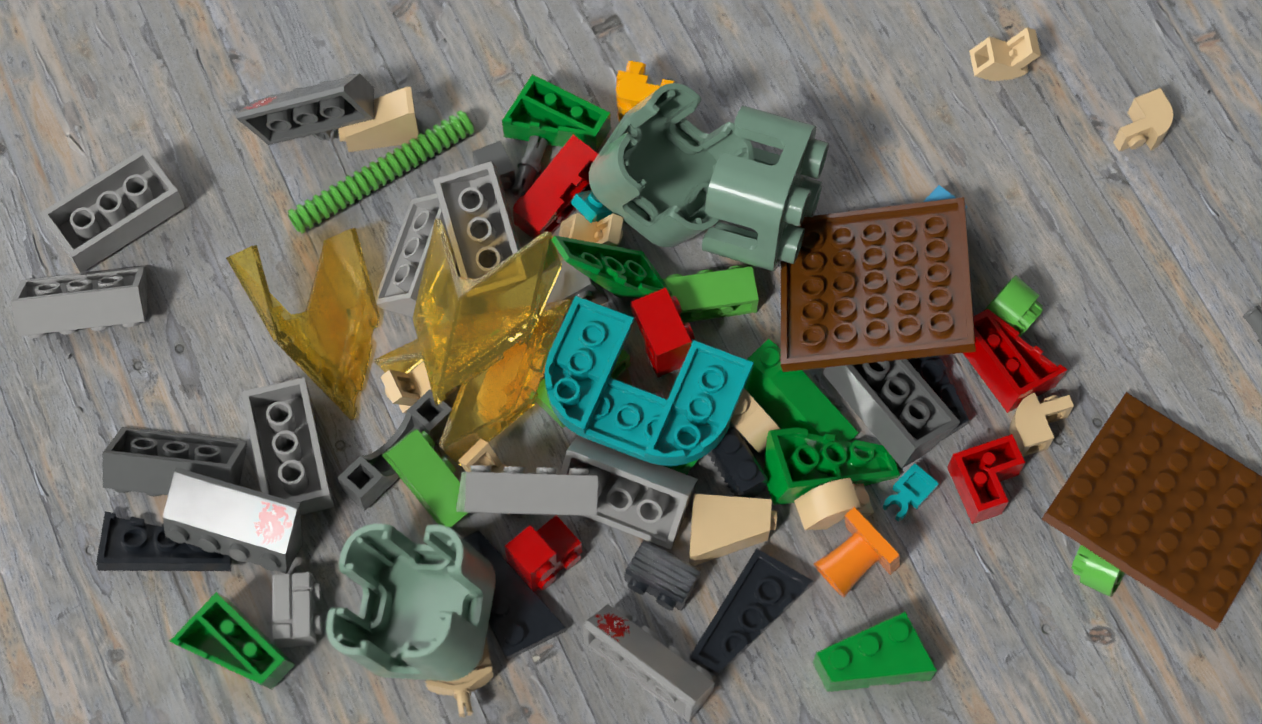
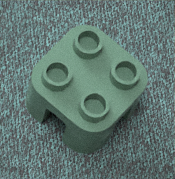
[589,83,754,247]
[702,105,829,271]
[326,524,496,681]

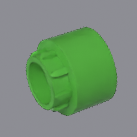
[985,275,1044,337]
[1071,545,1125,597]

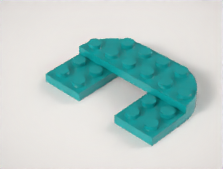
[545,296,753,466]

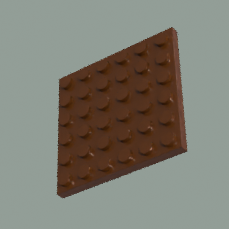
[781,197,976,372]
[1041,392,1262,631]

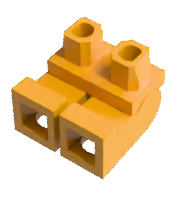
[616,61,674,122]

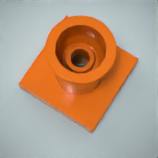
[813,507,900,598]

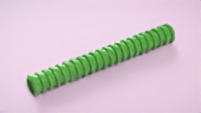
[288,110,474,234]

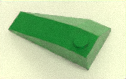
[551,236,672,299]
[747,339,859,442]
[764,427,900,505]

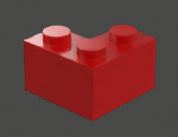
[631,287,695,378]
[947,434,1025,524]
[505,515,582,592]

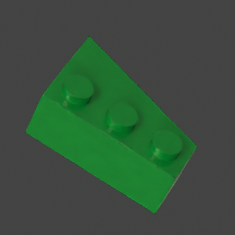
[502,74,611,152]
[169,592,295,689]
[812,612,936,692]

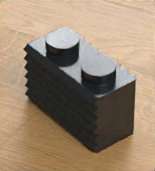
[708,427,768,498]
[624,540,701,611]

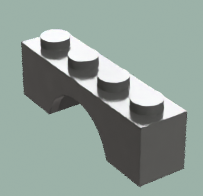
[337,389,455,511]

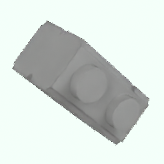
[272,572,322,648]

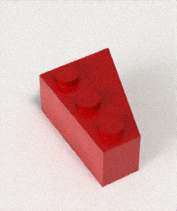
[513,134,598,245]
[963,309,1068,413]

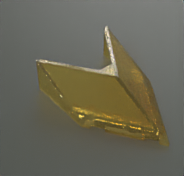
[412,218,562,406]
[226,228,380,420]
[374,299,572,466]

